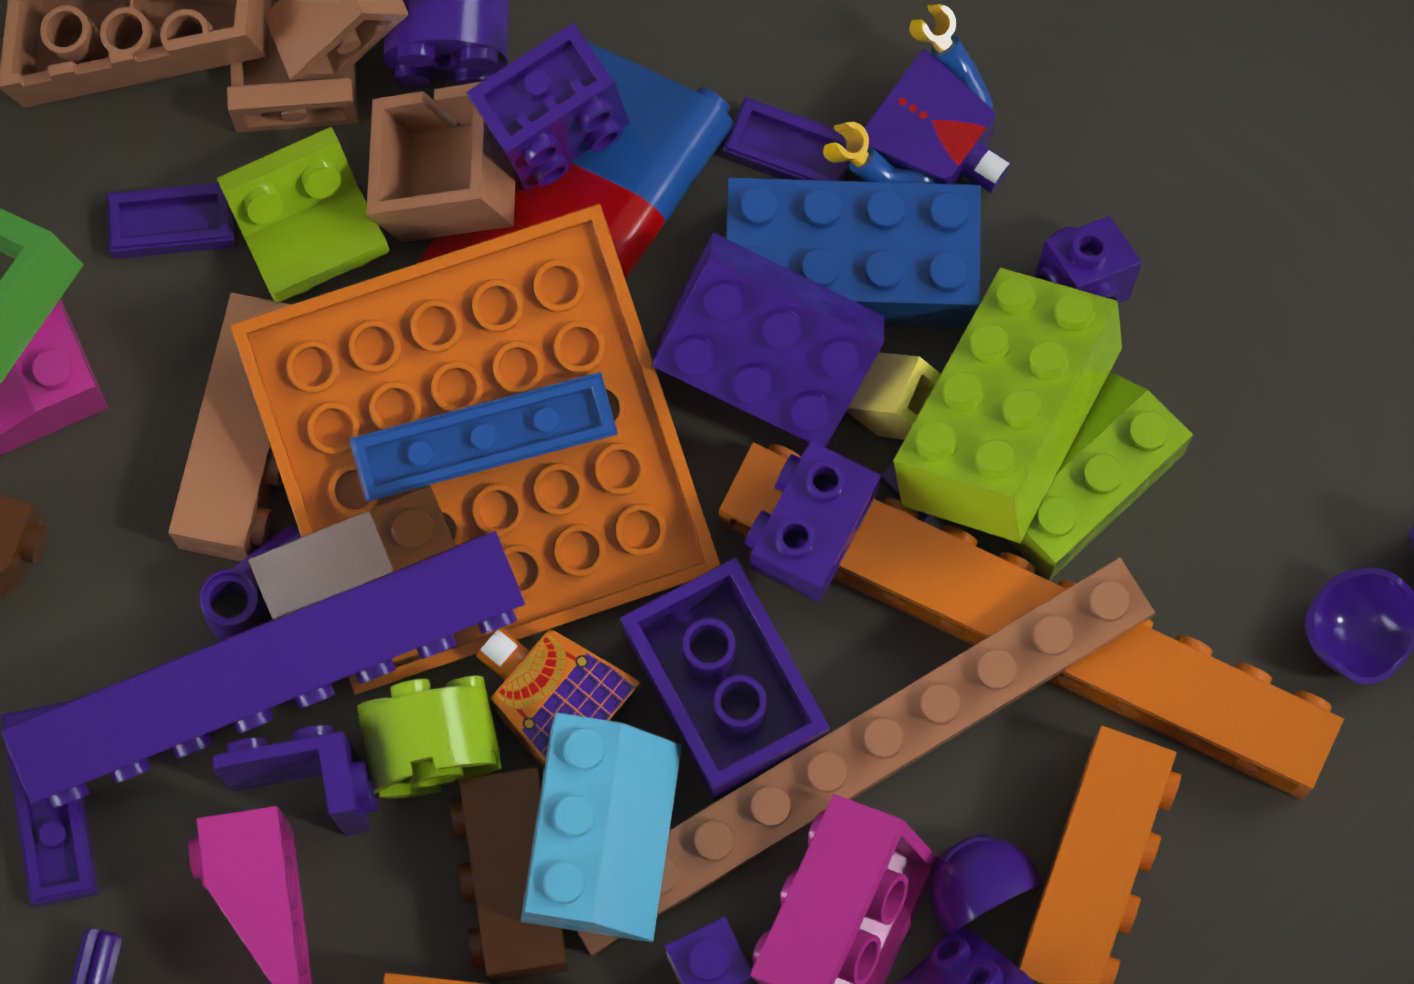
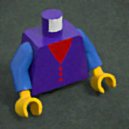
[823,4,1012,194]

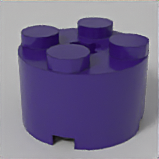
[383,0,509,87]

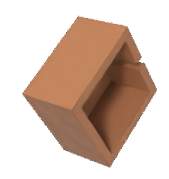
[366,81,516,242]

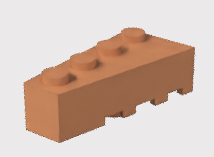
[0,0,272,108]

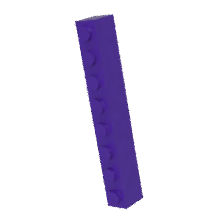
[1,530,525,809]

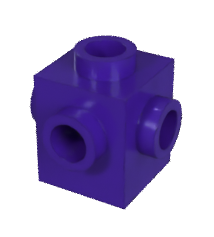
[1035,216,1142,303]

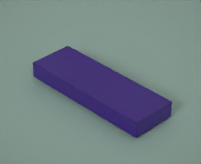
[1,702,99,908]

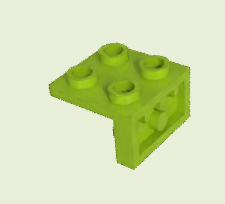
[217,127,389,302]

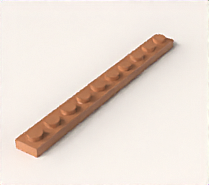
[577,557,1155,956]

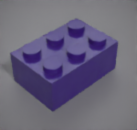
[652,232,884,447]
[620,558,830,803]

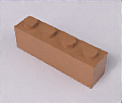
[168,293,291,561]

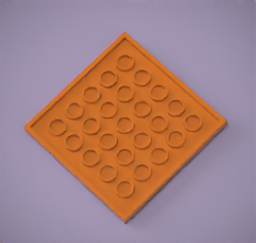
[230,204,720,695]

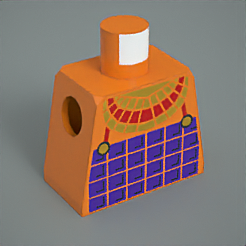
[476,628,640,772]

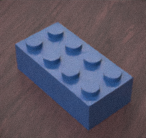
[727,178,981,329]

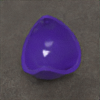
[1305,567,1414,684]
[930,834,1045,937]

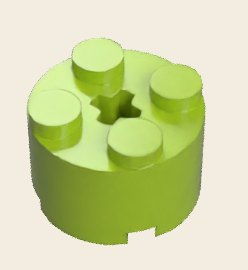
[357,676,502,799]

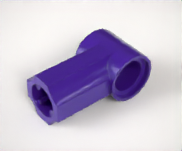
[199,524,302,640]

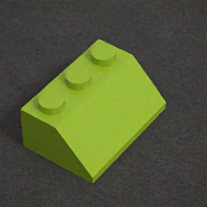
[1007,371,1193,581]

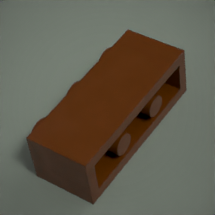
[450,767,569,983]

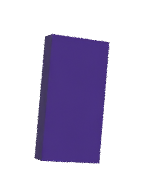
[722,96,850,181]
[106,183,237,259]

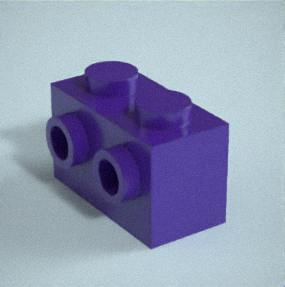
[745,441,881,604]

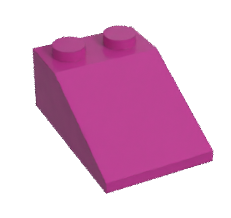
[0,298,109,455]
[188,806,313,984]

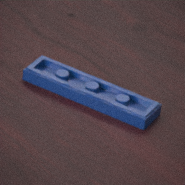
[349,372,618,502]

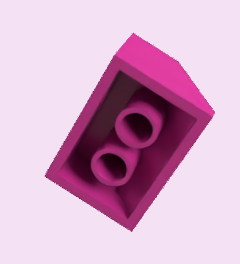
[750,794,938,984]

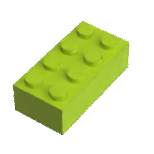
[893,268,1122,543]

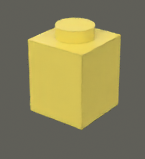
[846,353,941,440]

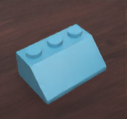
[520,712,682,942]

